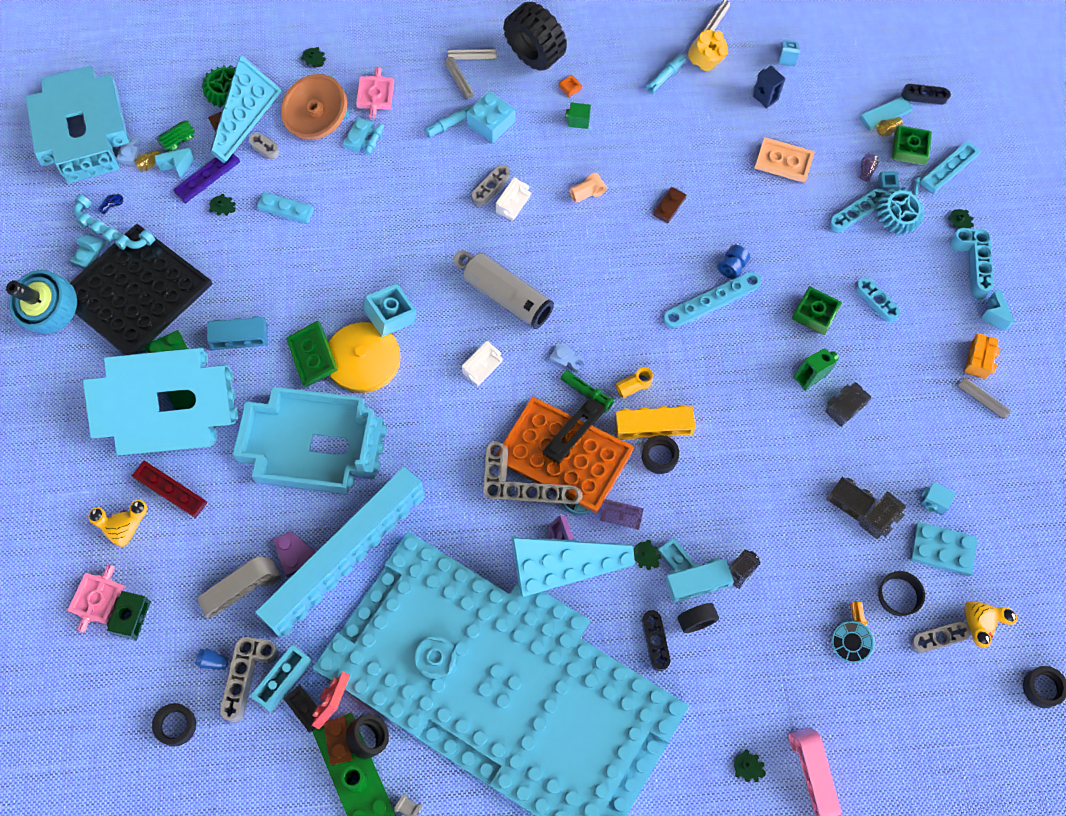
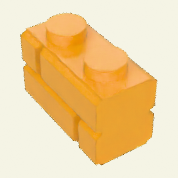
[964,333,1000,379]

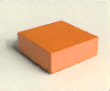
[559,75,582,97]

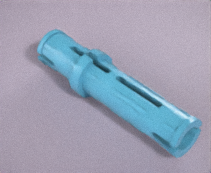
[646,54,686,94]
[424,106,471,138]

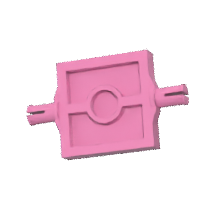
[356,67,394,118]
[67,564,125,633]

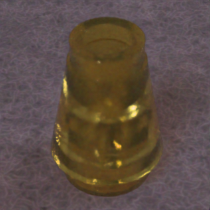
[877,117,903,137]
[134,150,161,172]

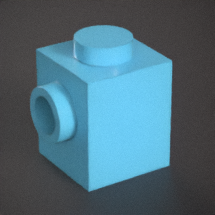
[921,482,956,515]

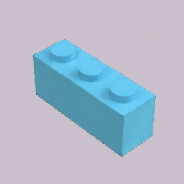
[665,558,734,604]
[250,644,312,713]

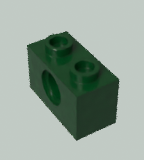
[107,591,151,641]

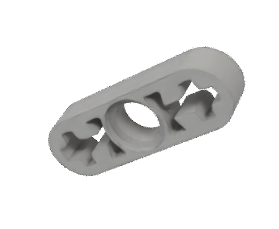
[472,165,510,206]
[911,622,970,654]

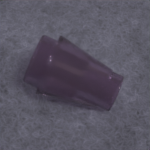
[860,153,879,181]

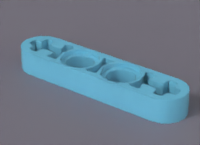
[829,189,886,233]

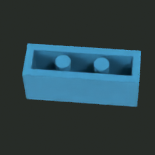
[207,316,268,350]

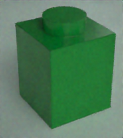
[565,102,591,129]

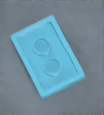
[910,521,978,577]

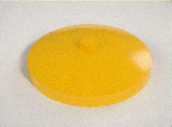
[328,322,400,393]

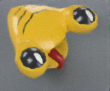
[88,499,147,548]
[964,601,1017,648]

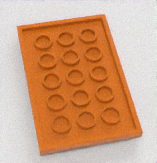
[495,396,634,514]

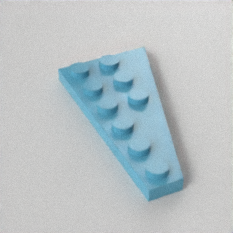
[210,55,282,163]
[511,536,635,597]

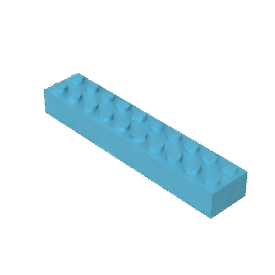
[255,466,425,638]

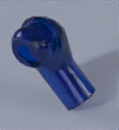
[98,194,124,214]

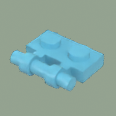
[343,117,384,155]

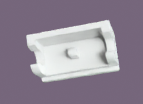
[496,177,531,221]
[462,341,503,386]

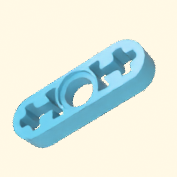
[856,278,900,322]

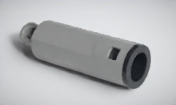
[454,250,554,329]

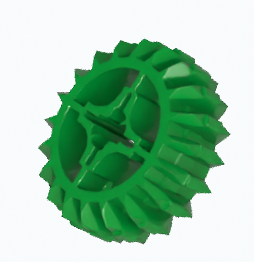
[202,65,236,108]

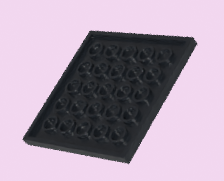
[70,224,213,355]

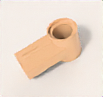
[569,173,607,203]

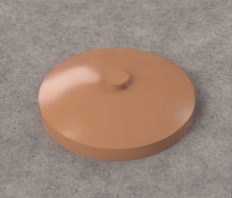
[281,74,347,140]

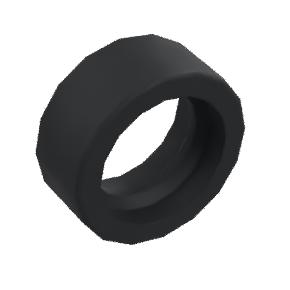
[641,435,680,474]
[677,603,719,633]
[1023,666,1066,708]
[152,703,196,746]
[346,714,389,759]

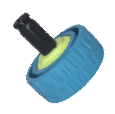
[6,270,77,335]

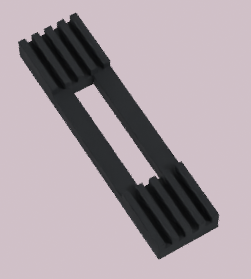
[543,397,605,465]

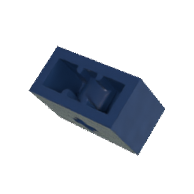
[753,66,785,109]

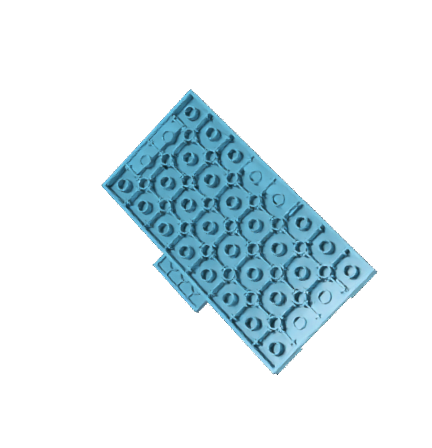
[313,531,689,816]

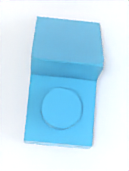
[779,40,800,66]
[155,147,194,178]
[71,234,107,269]
[981,290,1015,331]

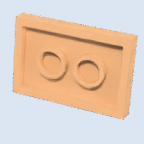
[754,137,815,183]

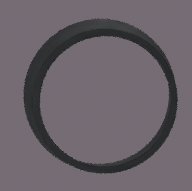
[878,571,925,616]

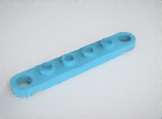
[664,272,761,329]

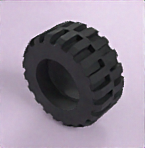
[503,2,567,71]

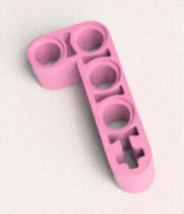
[788,727,841,816]

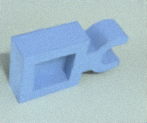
[116,135,140,165]
[549,343,585,373]

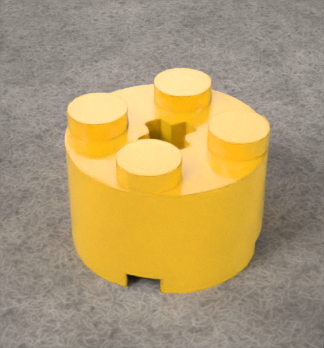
[688,30,728,71]

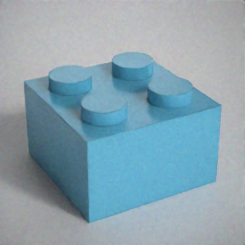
[466,91,515,143]
[363,283,417,337]

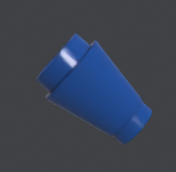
[195,648,229,670]

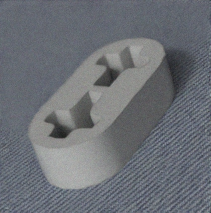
[249,133,279,160]

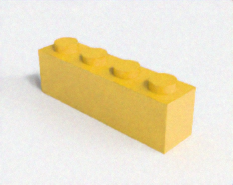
[615,405,696,440]

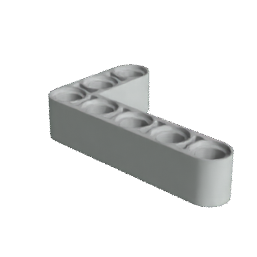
[483,441,583,504]

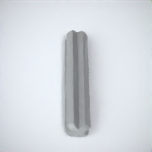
[447,49,497,60]
[445,57,473,99]
[958,378,1011,419]

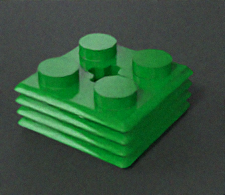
[155,120,195,152]
[892,125,932,165]
[792,286,842,335]

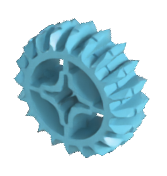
[876,187,925,235]

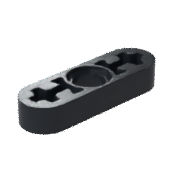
[901,84,951,105]
[642,610,671,671]

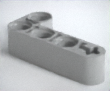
[197,556,281,618]
[220,637,279,723]

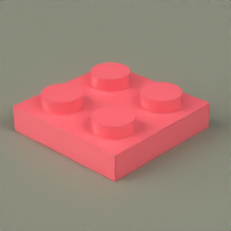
[312,672,350,729]

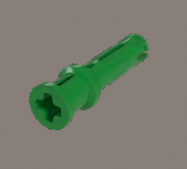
[561,370,615,413]

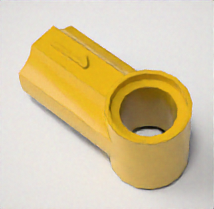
[615,367,653,399]

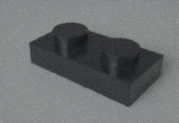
[283,685,317,733]

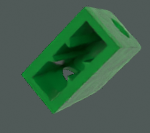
[793,348,839,391]

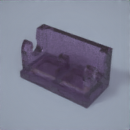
[600,499,644,530]

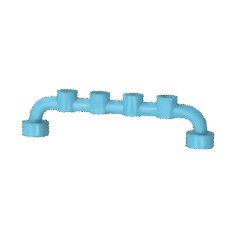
[73,194,155,250]

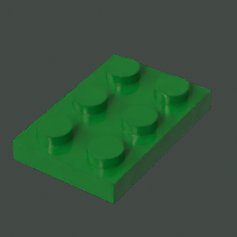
[286,321,338,387]

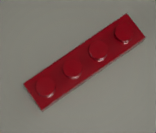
[131,460,207,518]

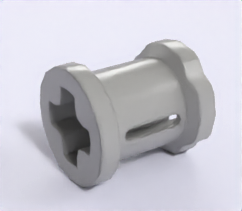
[394,793,423,816]

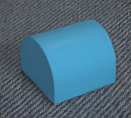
[877,172,899,191]

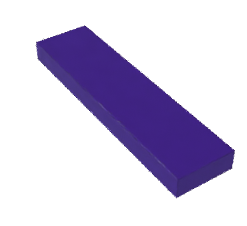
[173,153,240,204]

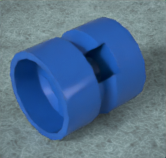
[717,244,751,279]

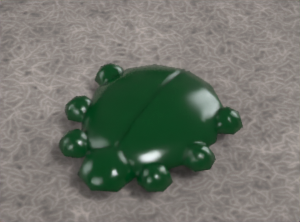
[301,47,326,67]
[209,194,236,216]
[948,209,974,229]
[633,540,661,570]
[734,750,766,782]

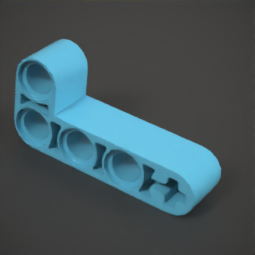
[950,228,994,300]

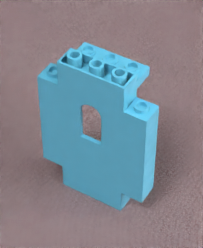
[25,65,130,184]
[83,347,238,456]
[233,387,387,494]

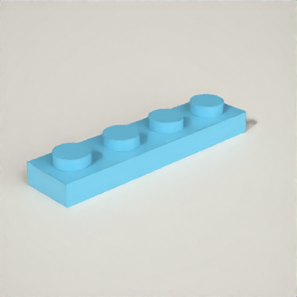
[921,141,981,194]

